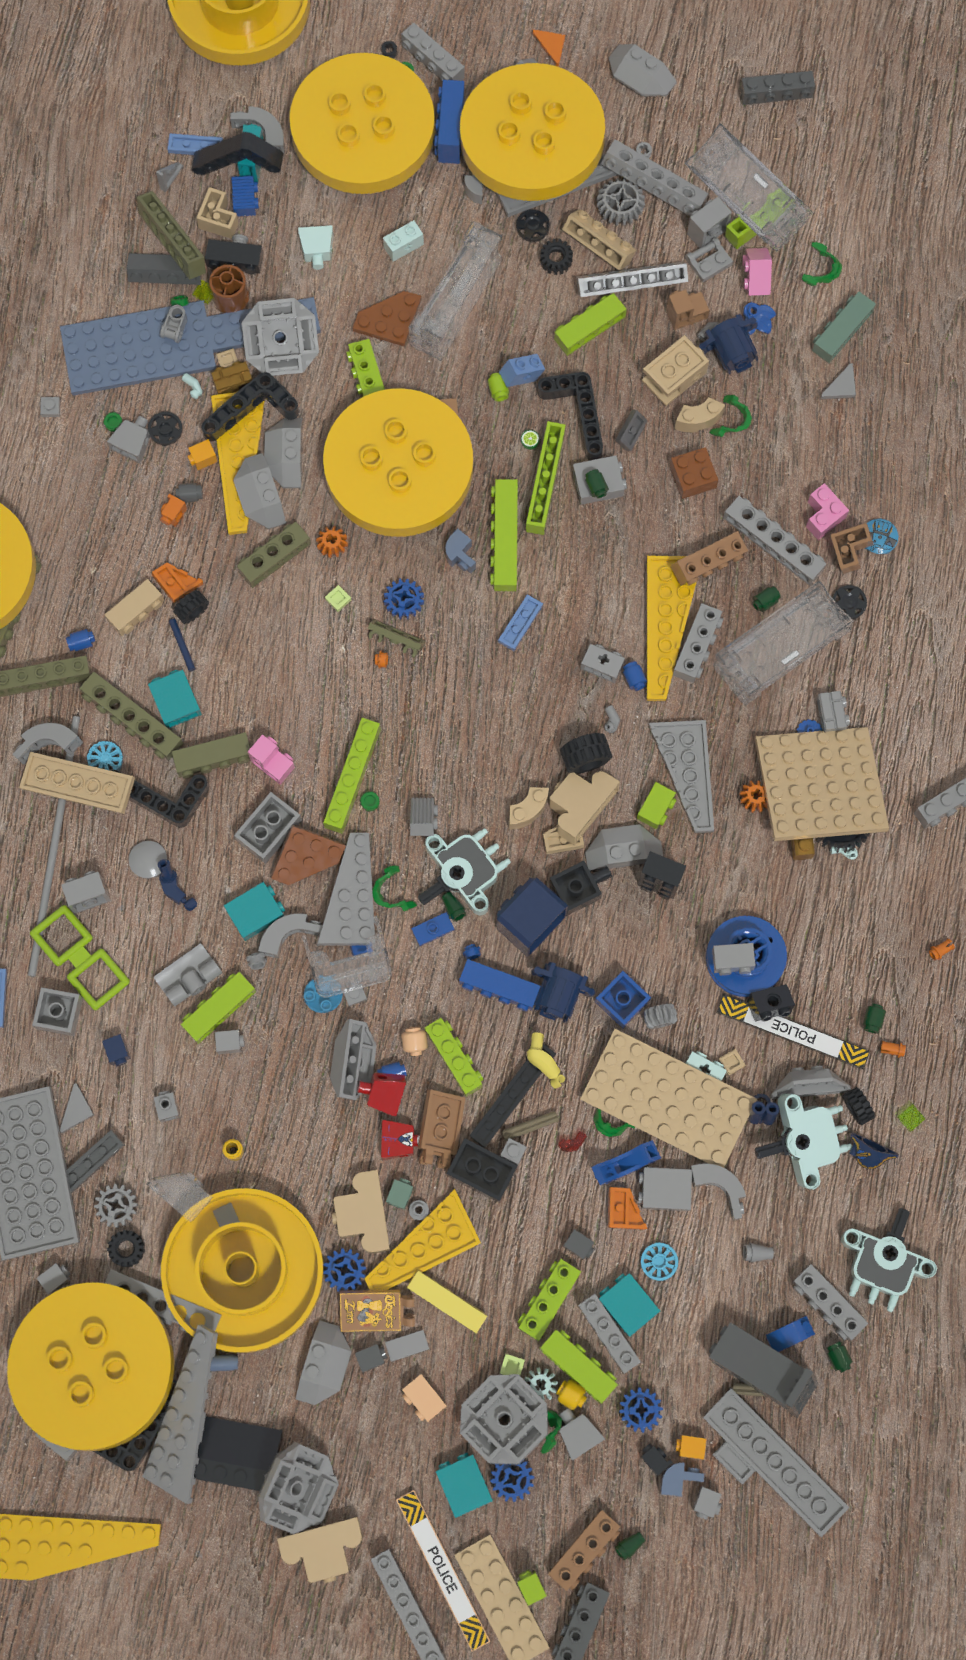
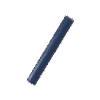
[169,618,196,672]

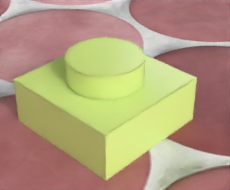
[325,585,351,612]
[500,1354,525,1376]

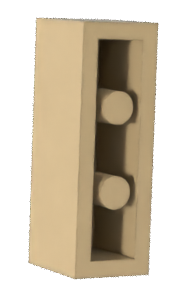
[105,579,164,636]

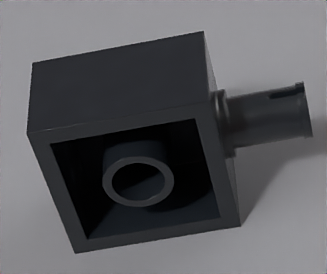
[549,861,612,916]

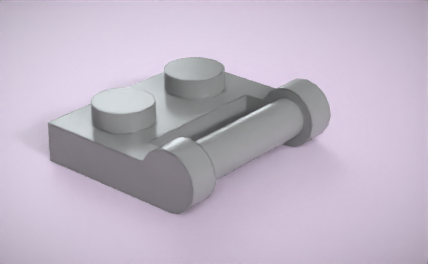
[685,237,733,283]

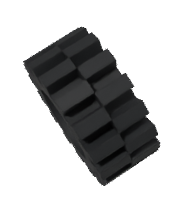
[540,239,573,275]
[173,590,209,624]
[843,1087,875,1126]
[107,1230,145,1267]

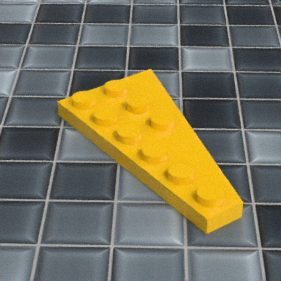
[364,1189,481,1290]

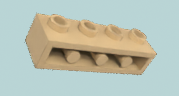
[562,209,636,271]

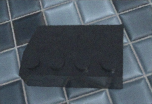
[194,1416,283,1491]

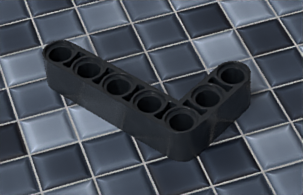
[191,132,284,175]
[538,372,603,461]
[110,770,209,828]
[93,1380,177,1471]

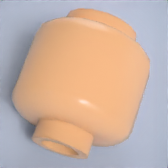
[401,1027,428,1056]

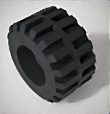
[560,733,612,774]

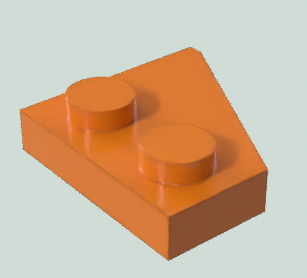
[152,563,203,603]
[608,1187,647,1230]

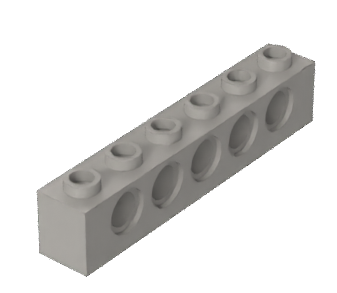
[601,139,709,216]
[576,261,688,297]
[723,496,826,586]
[105,1270,222,1332]
[371,1548,446,1660]

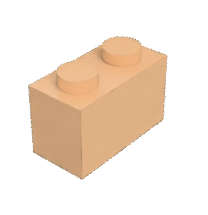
[402,1374,447,1422]

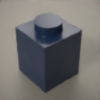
[102,1034,131,1067]

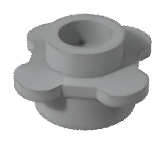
[246,952,267,970]

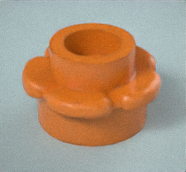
[375,650,388,669]

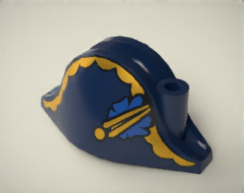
[849,1132,899,1169]

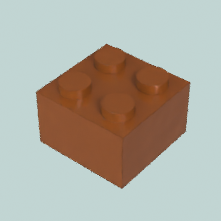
[669,447,718,499]

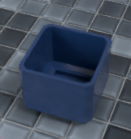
[497,878,568,957]

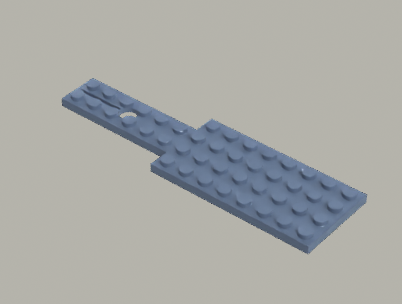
[60,297,321,396]

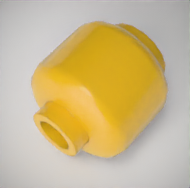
[556,1379,587,1410]

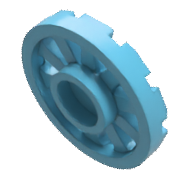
[87,741,123,771]
[641,1243,678,1281]

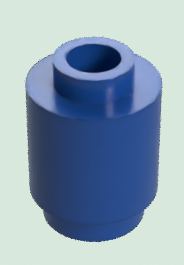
[66,628,95,652]
[623,661,647,691]
[377,1061,407,1076]

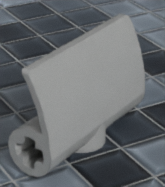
[154,944,222,1007]

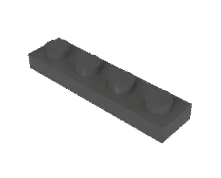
[67,1130,125,1194]

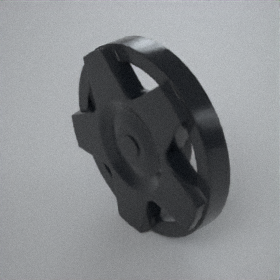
[516,209,550,242]
[148,412,183,446]
[832,585,867,620]

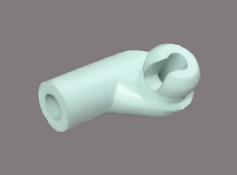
[182,373,203,399]
[830,847,858,860]

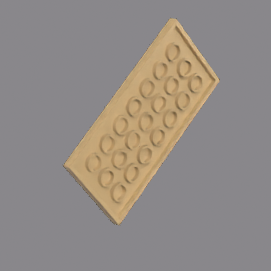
[580,1029,757,1168]

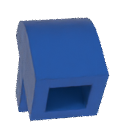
[766,1316,815,1352]

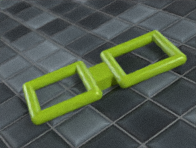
[30,905,130,1010]

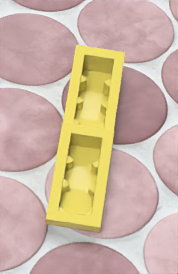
[407,1270,487,1334]

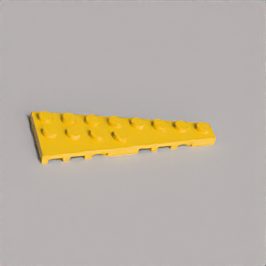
[211,392,265,535]
[647,556,696,701]

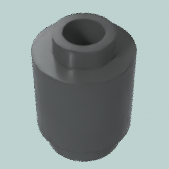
[175,483,203,503]

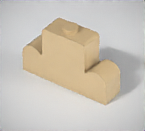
[550,771,620,845]
[332,1170,390,1253]
[277,1517,363,1583]

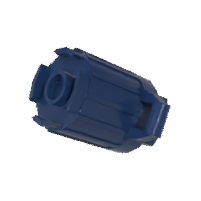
[699,314,758,375]
[531,962,595,1023]

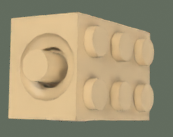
[642,335,709,406]

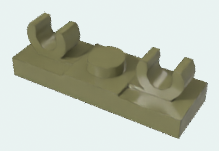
[368,619,426,657]

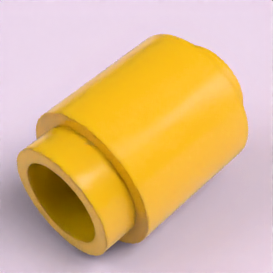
[222,1139,244,1161]

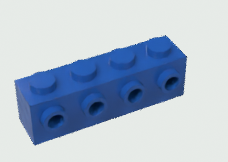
[459,959,541,1012]

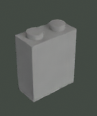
[572,456,627,505]
[638,1167,692,1211]

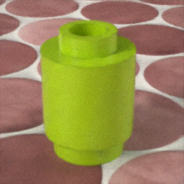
[487,373,509,402]

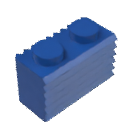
[232,175,259,217]

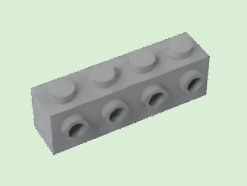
[401,22,465,81]
[673,603,724,683]
[914,778,966,829]
[792,1264,868,1341]

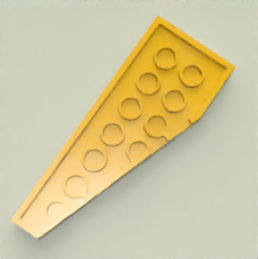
[0,1514,161,1580]

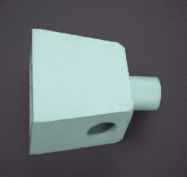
[298,225,334,270]

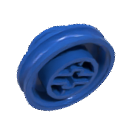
[706,916,787,997]

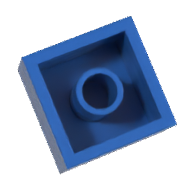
[595,971,651,1029]

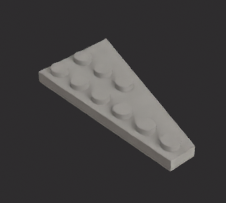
[648,720,714,833]
[316,833,375,946]

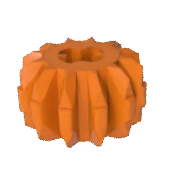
[316,526,348,558]
[739,780,768,813]

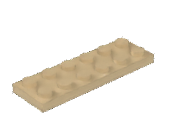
[19,752,135,814]
[454,1535,550,1660]

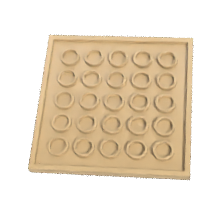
[755,727,889,841]

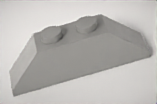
[609,44,677,96]
[264,418,303,488]
[233,453,286,529]
[585,824,663,871]
[330,1019,377,1100]
[770,1066,851,1100]
[296,1320,352,1405]

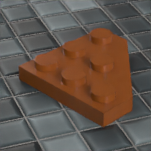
[353,291,422,347]
[270,825,346,885]

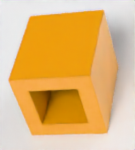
[187,439,218,471]
[675,1435,706,1459]

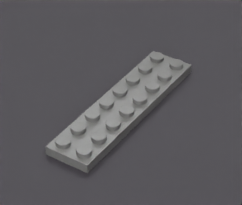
[702,1388,849,1537]

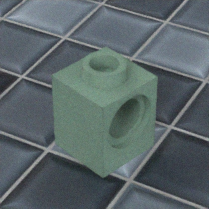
[386,1178,414,1210]

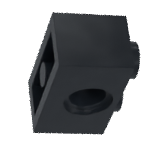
[747,984,795,1022]

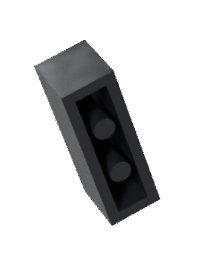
[205,239,263,274]

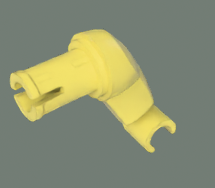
[527,1032,565,1089]

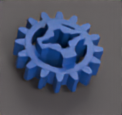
[384,579,424,619]
[324,1248,367,1292]
[619,1388,663,1433]
[490,1461,535,1502]

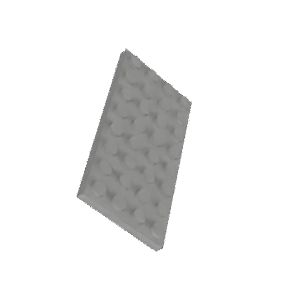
[0,1086,80,1261]

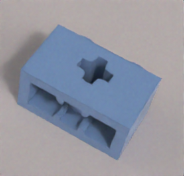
[499,354,545,387]

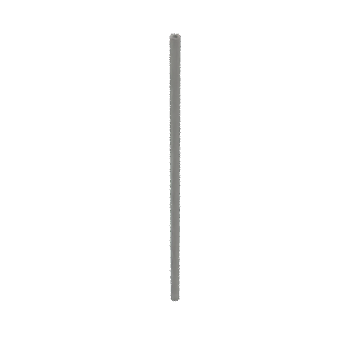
[28,716,80,977]

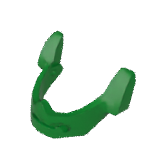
[802,242,842,286]
[709,395,752,437]
[372,866,417,912]
[593,1108,635,1137]
[541,1410,562,1454]

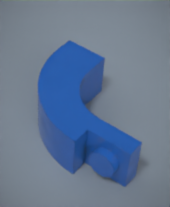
[591,1140,661,1185]

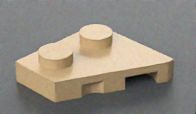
[543,824,584,854]

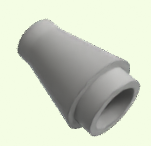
[743,1243,774,1263]

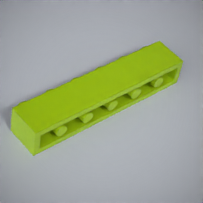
[526,421,566,535]
[490,479,518,591]
[323,718,381,834]

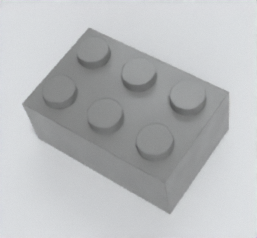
[234,792,302,864]

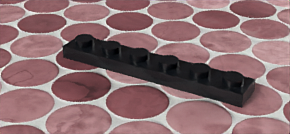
[469,1044,556,1148]

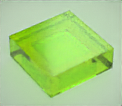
[192,280,213,305]
[897,1104,926,1132]

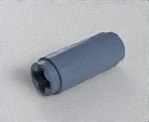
[210,1354,238,1371]

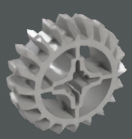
[597,177,645,226]

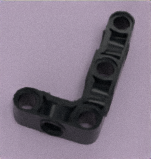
[201,372,299,442]

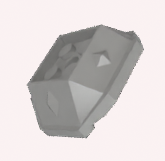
[242,298,319,376]
[460,1374,548,1465]
[257,1442,339,1534]

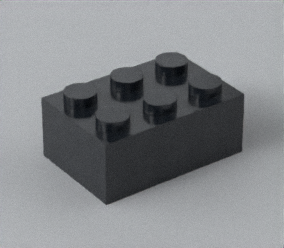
[638,851,686,900]
[446,1138,518,1203]

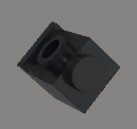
[640,1443,673,1476]

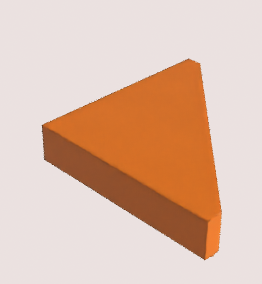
[533,29,565,67]

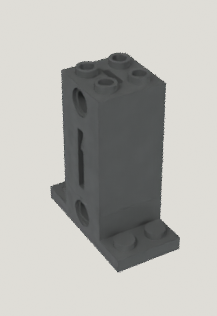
[709,1322,818,1418]

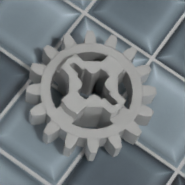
[94,1184,138,1228]

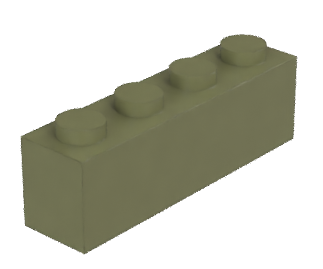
[172,732,250,778]

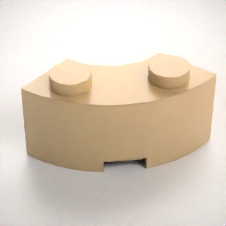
[675,397,725,433]
[509,787,549,830]

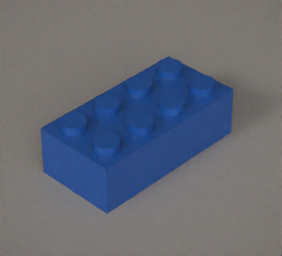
[435,80,465,164]

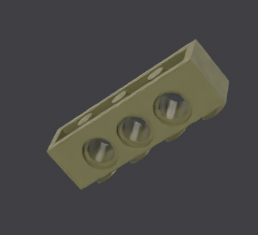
[237,522,311,588]

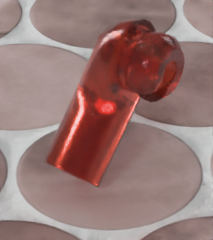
[558,1131,587,1152]

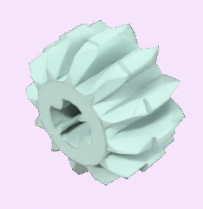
[524,1367,558,1401]

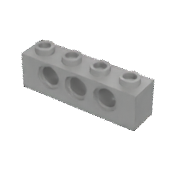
[578,1294,641,1374]

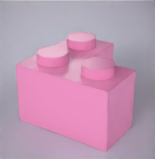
[742,248,772,296]
[806,483,849,540]
[248,735,295,785]

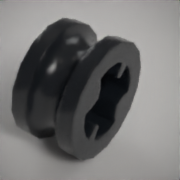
[381,41,397,59]

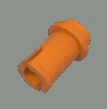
[929,938,955,960]
[880,1041,906,1058]

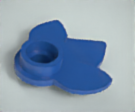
[743,302,776,335]

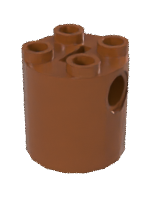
[209,265,249,313]

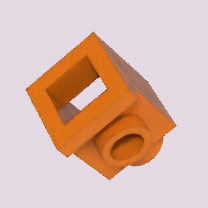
[160,494,187,527]

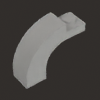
[230,106,285,154]
[13,723,83,765]
[258,914,322,959]
[690,1164,746,1221]

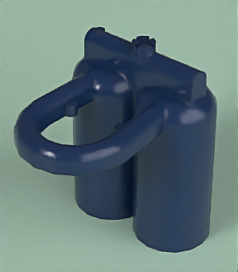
[748,1093,779,1125]

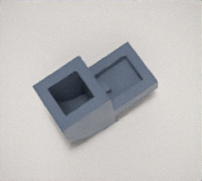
[446,528,476,573]
[660,1463,704,1497]

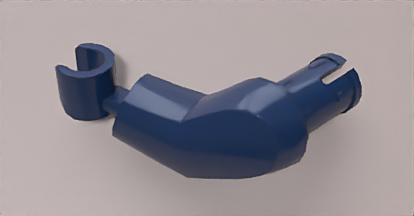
[157,859,197,911]

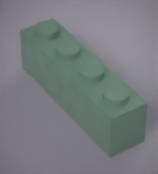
[812,292,876,364]

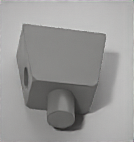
[107,416,150,464]
[559,1408,605,1461]

